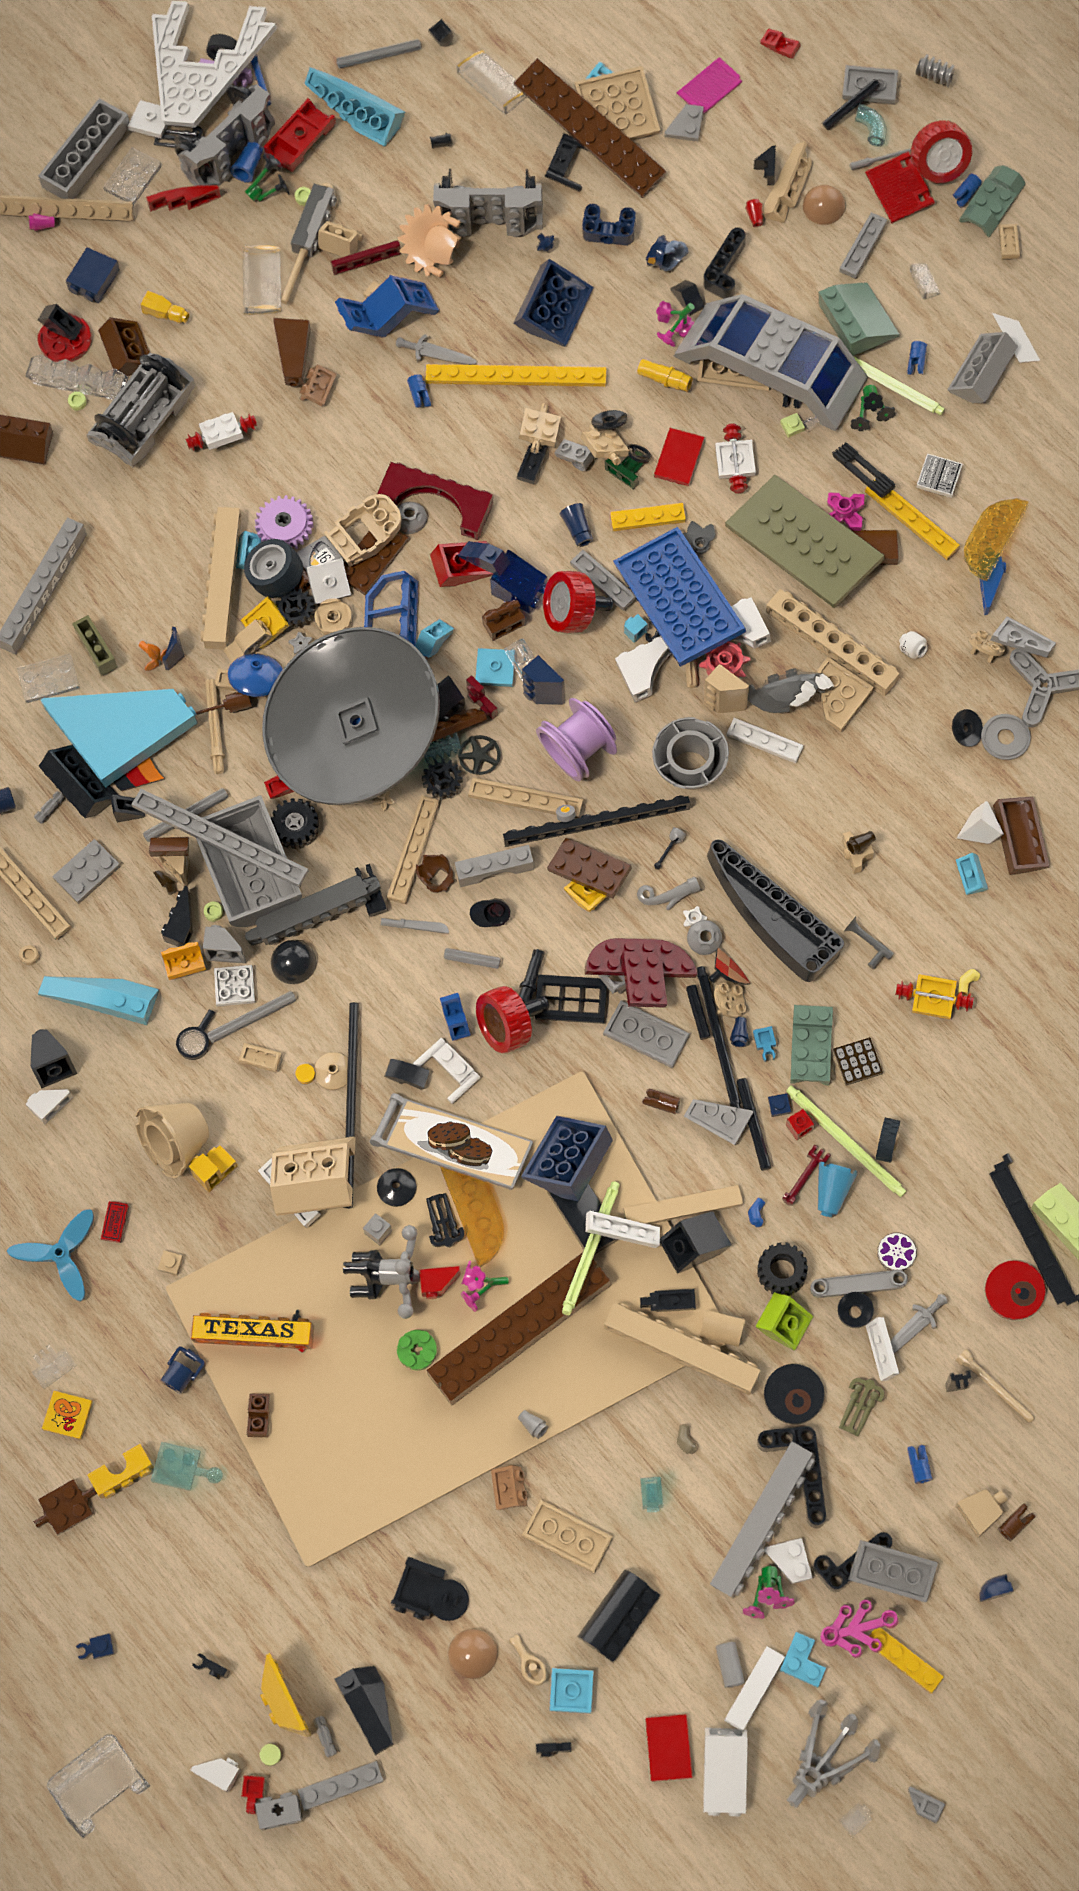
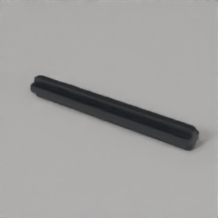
[737,1078,771,1171]

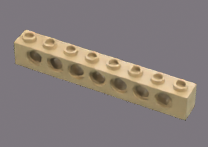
[766,589,899,697]

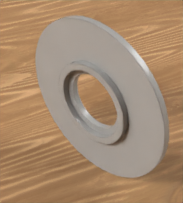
[981,714,1030,760]

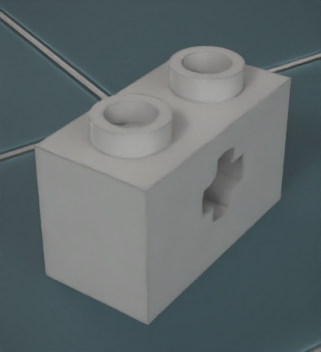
[255,1792,303,1831]

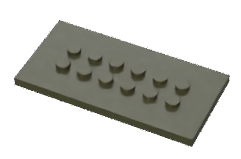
[725,475,884,608]

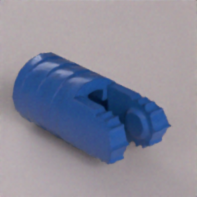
[953,173,982,207]
[907,341,927,375]
[407,374,431,408]
[907,1445,933,1484]

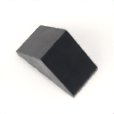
[671,280,705,316]
[110,794,145,823]

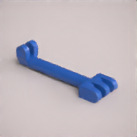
[250,54,271,106]

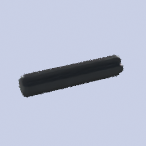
[686,985,710,1040]

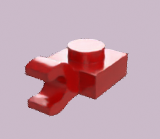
[241,1775,265,1814]

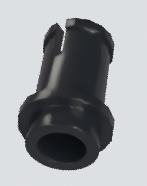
[430,132,452,148]

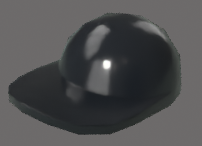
[469,898,511,927]

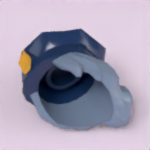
[646,235,689,271]

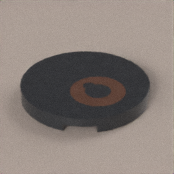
[764,1364,824,1425]

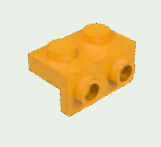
[161,942,206,980]

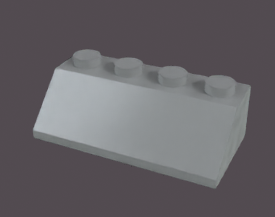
[948,332,1018,403]

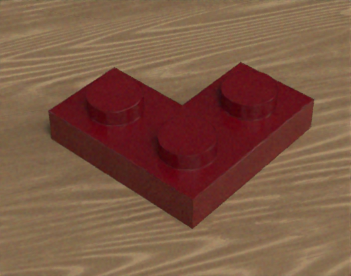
[466,675,498,720]

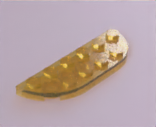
[964,498,1029,581]
[440,1166,504,1267]

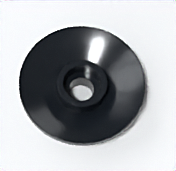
[591,410,628,430]
[952,709,983,747]
[377,1168,416,1207]

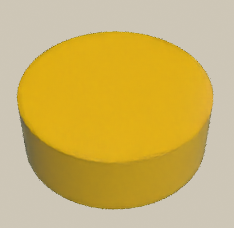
[295,1064,315,1084]

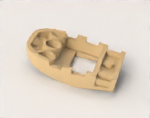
[324,494,402,567]

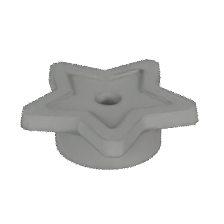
[288,632,312,654]

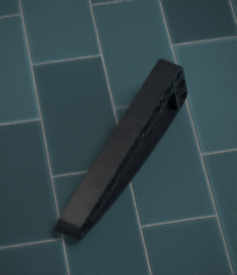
[707,839,844,982]

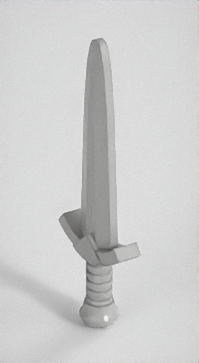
[396,334,476,365]
[890,1294,948,1353]

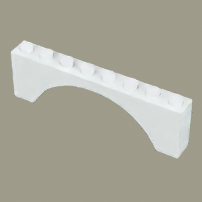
[615,597,771,702]

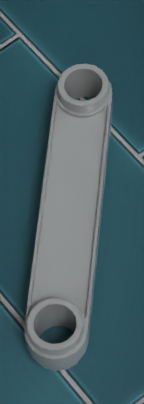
[810,1270,907,1298]

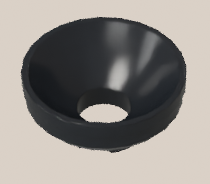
[837,1292,874,1328]

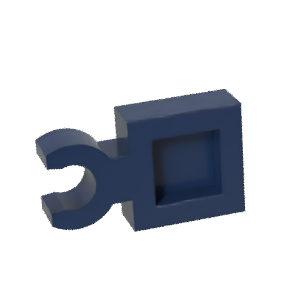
[76,1634,115,1660]

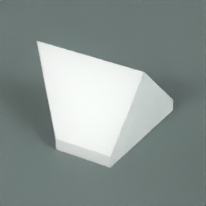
[957,801,1004,844]

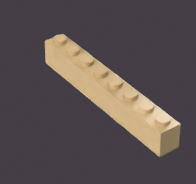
[201,507,242,649]
[604,1303,760,1396]

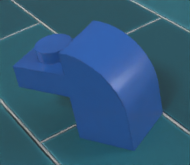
[440,993,470,1041]

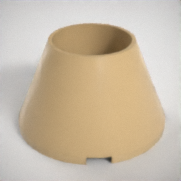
[135,1102,209,1178]

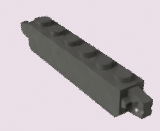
[245,875,382,946]

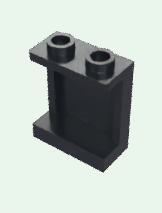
[391,1557,447,1621]

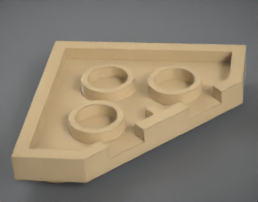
[817,657,874,732]

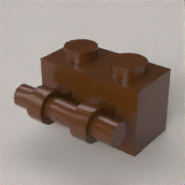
[482,600,525,641]

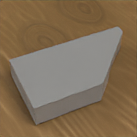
[908,1786,945,1824]

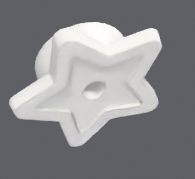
[683,906,707,927]

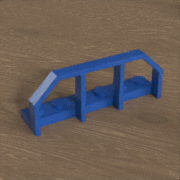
[364,570,418,646]

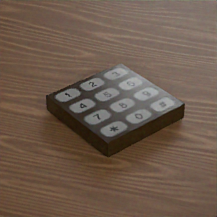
[833,1037,883,1086]

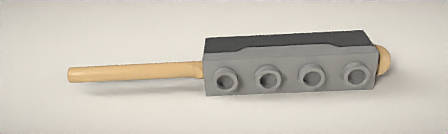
[281,182,337,304]

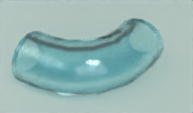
[855,104,887,147]

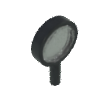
[176,1009,215,1060]

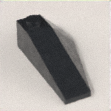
[334,1666,394,1756]

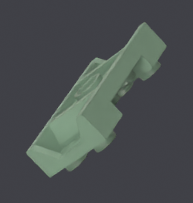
[790,1005,833,1086]

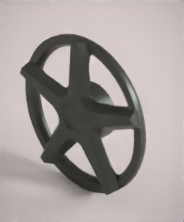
[458,735,501,775]

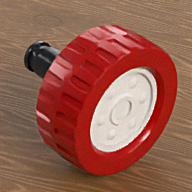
[911,120,973,183]

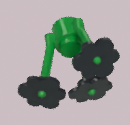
[850,385,896,432]

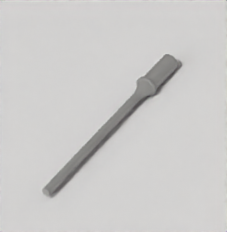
[850,148,911,170]

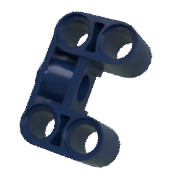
[582,203,636,246]

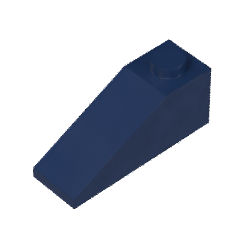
[458,541,511,577]

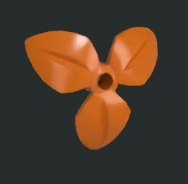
[139,641,167,671]

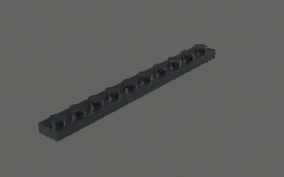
[503,795,690,847]

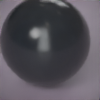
[271,940,316,984]

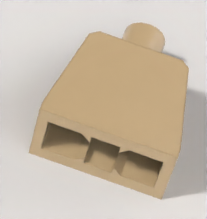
[955,1489,1008,1538]

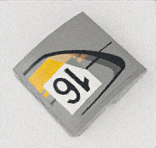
[296,536,343,571]

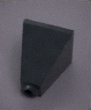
[30,1029,77,1089]

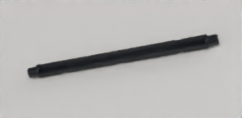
[697,966,741,1108]

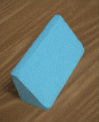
[236,531,261,569]
[956,853,988,895]

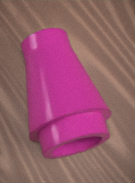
[29,213,54,231]

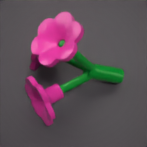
[656,301,694,347]
[461,1260,509,1312]

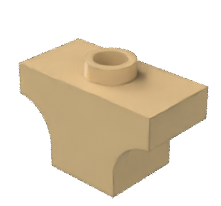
[842,831,874,874]

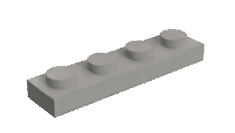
[839,212,887,279]
[570,550,636,611]
[298,1761,384,1811]

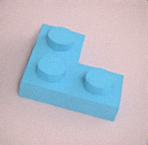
[780,1632,826,1688]

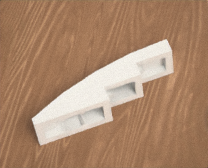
[724,1647,785,1731]

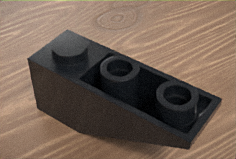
[161,885,193,947]

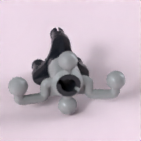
[343,1225,420,1319]

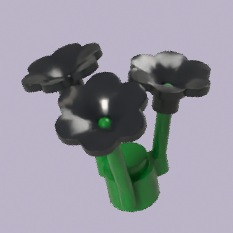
[244,152,290,201]

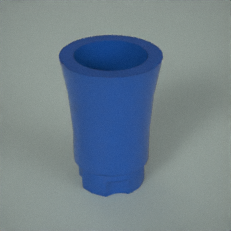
[230,142,263,183]

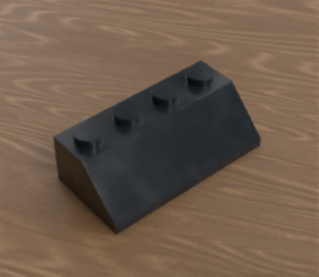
[437,675,465,722]
[39,745,118,819]

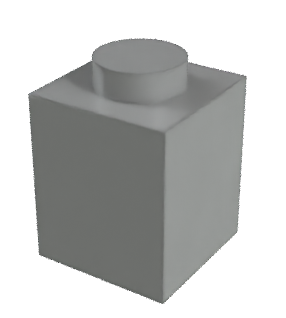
[363,1213,392,1246]

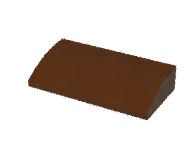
[851,530,898,565]
[993,796,1050,875]

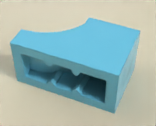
[415,619,454,658]

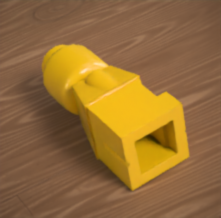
[140,291,189,323]

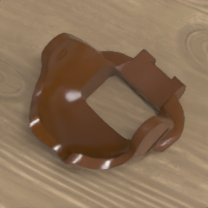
[416,854,455,893]

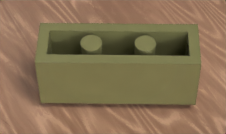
[72,615,118,676]

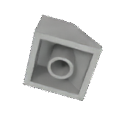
[203,925,246,964]

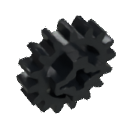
[276,588,316,628]
[422,758,463,800]

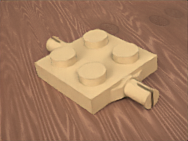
[519,404,561,453]
[581,425,629,465]

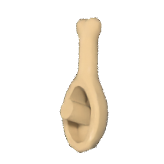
[509,1635,547,1686]

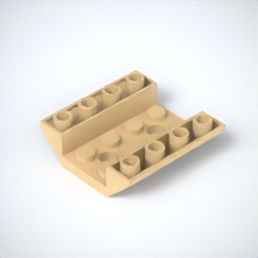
[270,1137,356,1216]

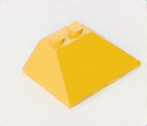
[260,1653,311,1737]

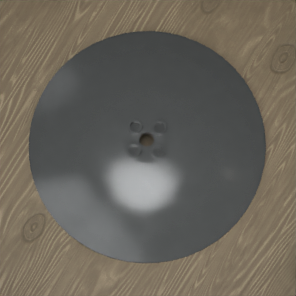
[262,627,440,805]

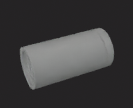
[716,1642,745,1688]

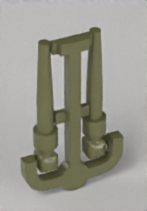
[839,1378,884,1437]

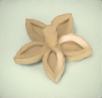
[372,790,395,812]

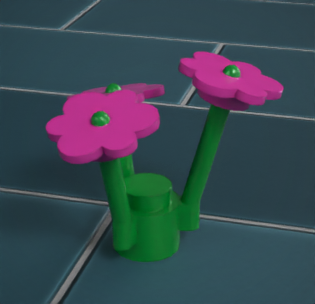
[743,1566,795,1619]

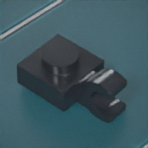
[192,1653,230,1680]

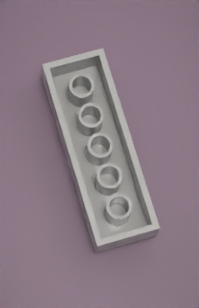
[38,98,130,199]

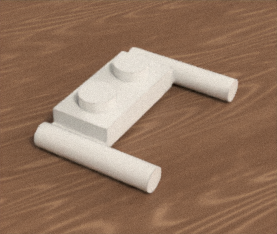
[413,1038,480,1104]

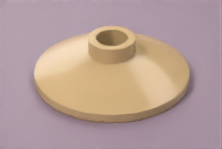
[314,1052,348,1090]

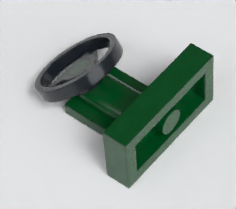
[605,444,651,490]

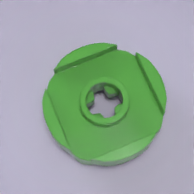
[397,1330,437,1371]

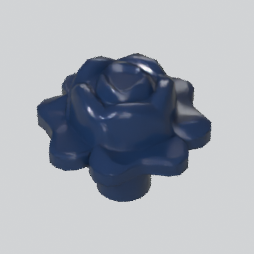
[537,233,555,252]

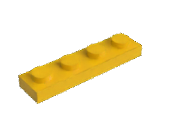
[610,503,686,532]
[869,1627,944,1694]

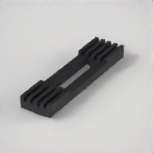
[832,442,895,498]

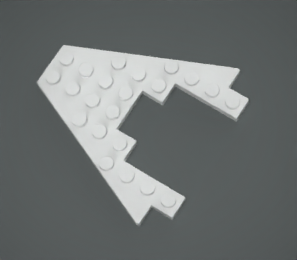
[152,1,277,127]

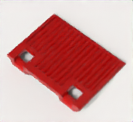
[865,151,935,224]

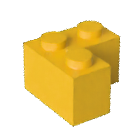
[188,1145,238,1192]

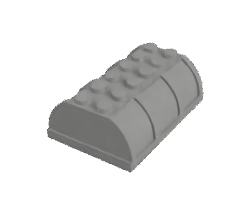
[196,795,302,927]

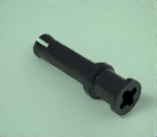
[519,949,545,1003]

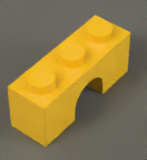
[87,1444,154,1499]

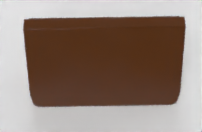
[149,837,189,857]

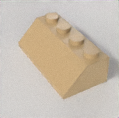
[698,340,770,390]

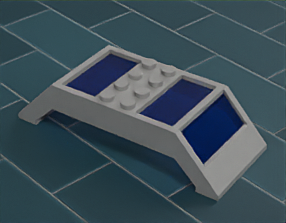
[674,294,868,431]

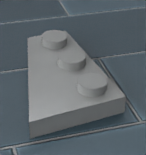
[990,617,1056,658]
[684,1099,754,1145]

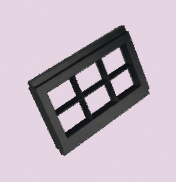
[535,974,607,1024]

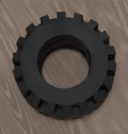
[757,1242,808,1296]

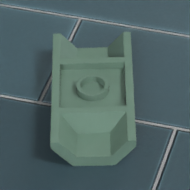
[959,165,1026,237]

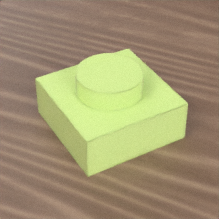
[780,413,805,438]

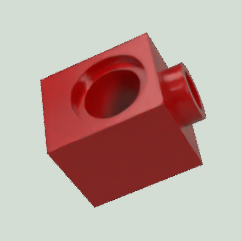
[786,1109,814,1141]

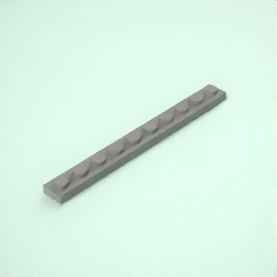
[132,789,309,888]

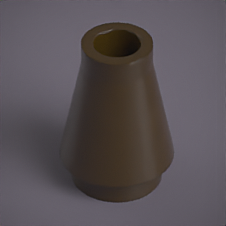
[846,831,876,855]

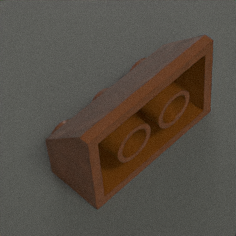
[98,317,150,376]
[0,414,53,465]

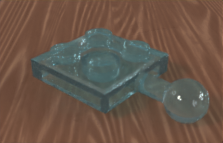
[151,1442,223,1491]

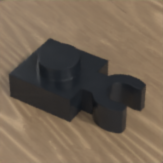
[536,1742,572,1758]

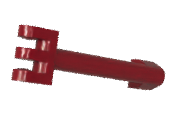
[782,1144,831,1206]

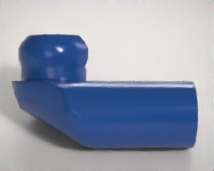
[748,1198,766,1228]

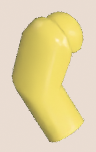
[958,969,980,995]

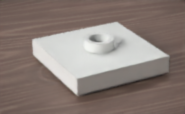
[128,100,167,138]
[306,559,351,604]

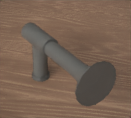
[844,916,894,969]

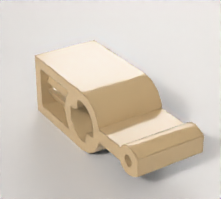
[223,619,273,663]

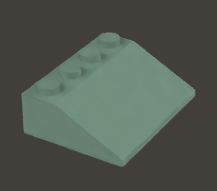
[819,282,900,356]

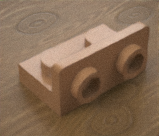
[299,364,336,407]
[491,1465,527,1511]

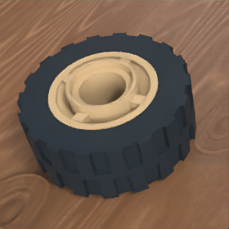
[876,1117,900,1163]

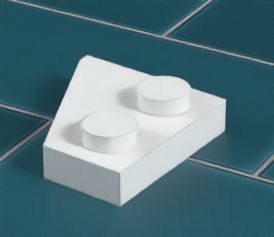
[764,1538,812,1584]

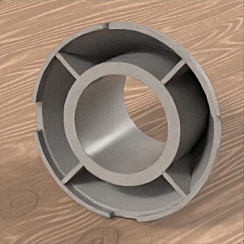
[652,717,729,789]

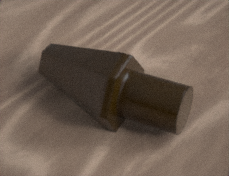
[153,870,175,895]

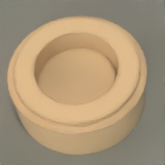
[19,945,39,966]

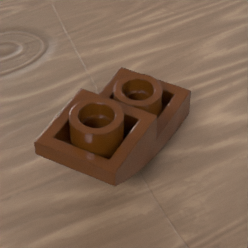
[247,1393,270,1438]

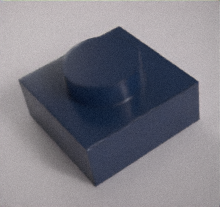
[768,1093,791,1117]

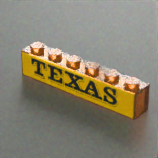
[191,1313,315,1350]

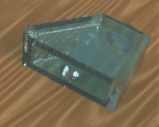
[640,1477,663,1512]

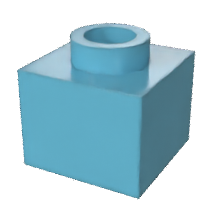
[624,614,648,643]

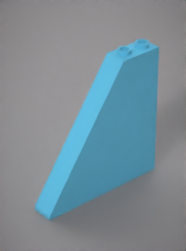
[40,689,197,787]

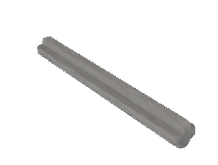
[336,39,421,68]
[143,788,228,842]
[207,991,296,1043]

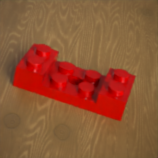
[264,98,336,172]

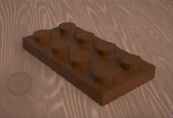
[343,531,408,596]
[547,838,632,899]

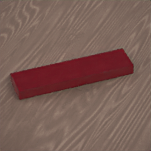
[331,240,401,275]

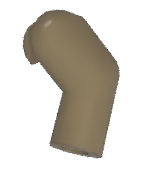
[677,1425,697,1454]

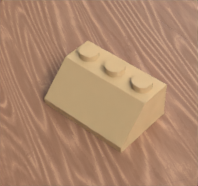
[704,664,749,713]

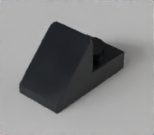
[754,145,776,186]

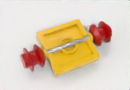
[895,974,974,1019]

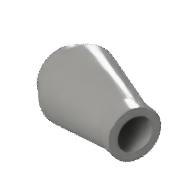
[518,1410,548,1439]

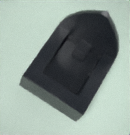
[428,19,454,47]

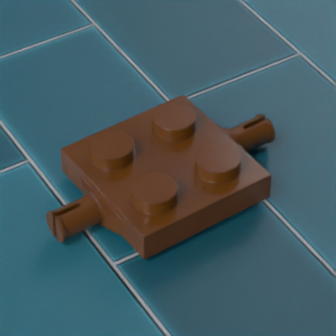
[33,1479,97,1535]

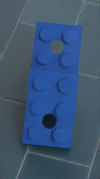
[335,275,439,337]

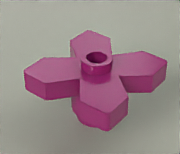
[827,492,865,531]

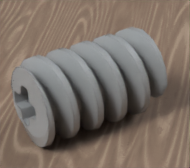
[915,54,954,87]

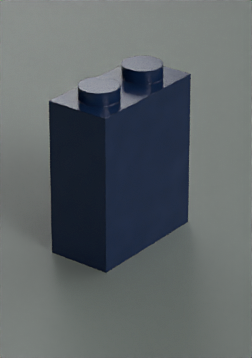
[66,247,120,303]

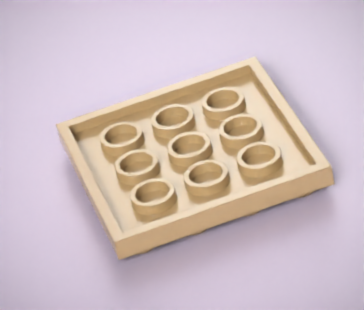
[574,66,660,140]

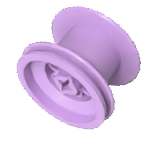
[536,698,617,782]

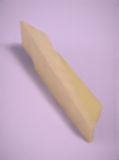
[762,141,812,223]

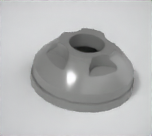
[398,502,427,534]
[687,920,722,955]

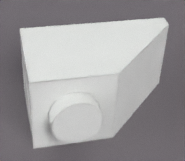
[26,1090,73,1124]
[191,1758,241,1793]

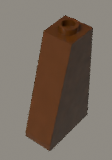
[273,318,311,387]

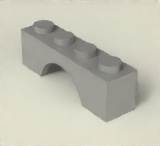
[455,845,534,887]

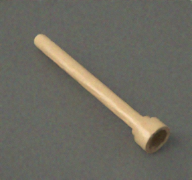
[955,1349,1034,1423]

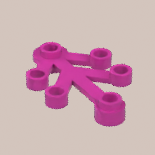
[820,1600,899,1658]

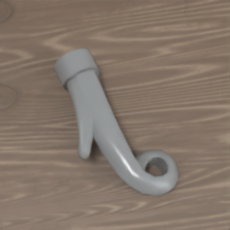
[637,877,701,910]

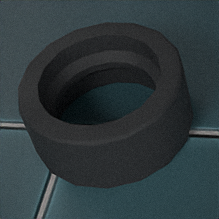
[206,34,238,61]

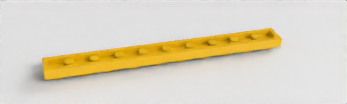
[426,364,606,387]

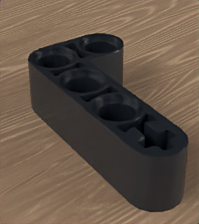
[703,227,746,299]
[813,1532,893,1592]

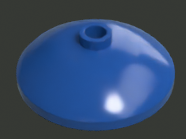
[228,654,283,697]

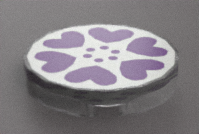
[877,1232,917,1271]

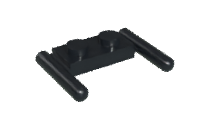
[545,133,588,192]

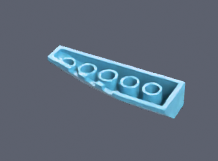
[304,67,405,146]
[38,976,159,1025]

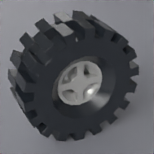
[271,798,319,849]

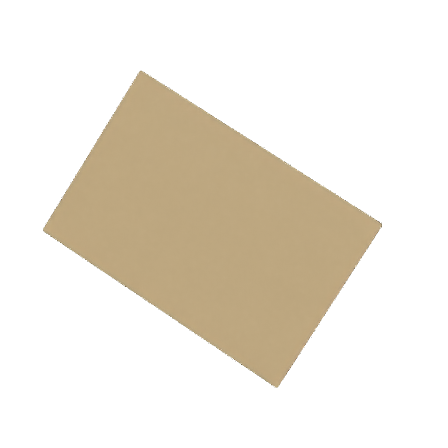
[166,1072,726,1567]

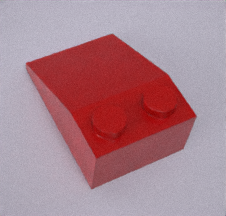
[430,541,495,587]

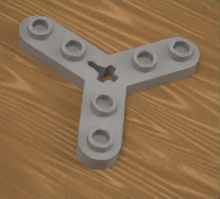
[1009,649,1079,727]

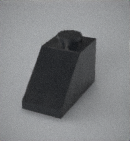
[38,304,83,340]

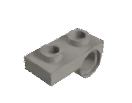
[555,439,594,471]

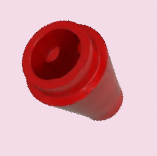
[745,199,763,227]

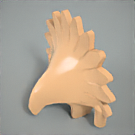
[398,204,461,277]

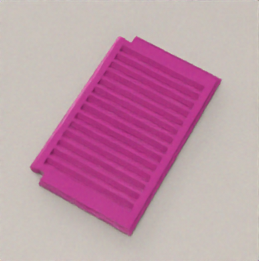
[676,57,742,114]

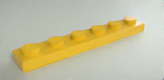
[865,480,960,560]

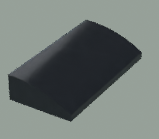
[547,1184,618,1255]

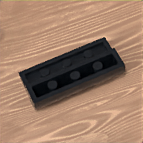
[577,1569,660,1663]

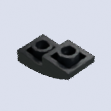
[384,1059,430,1090]

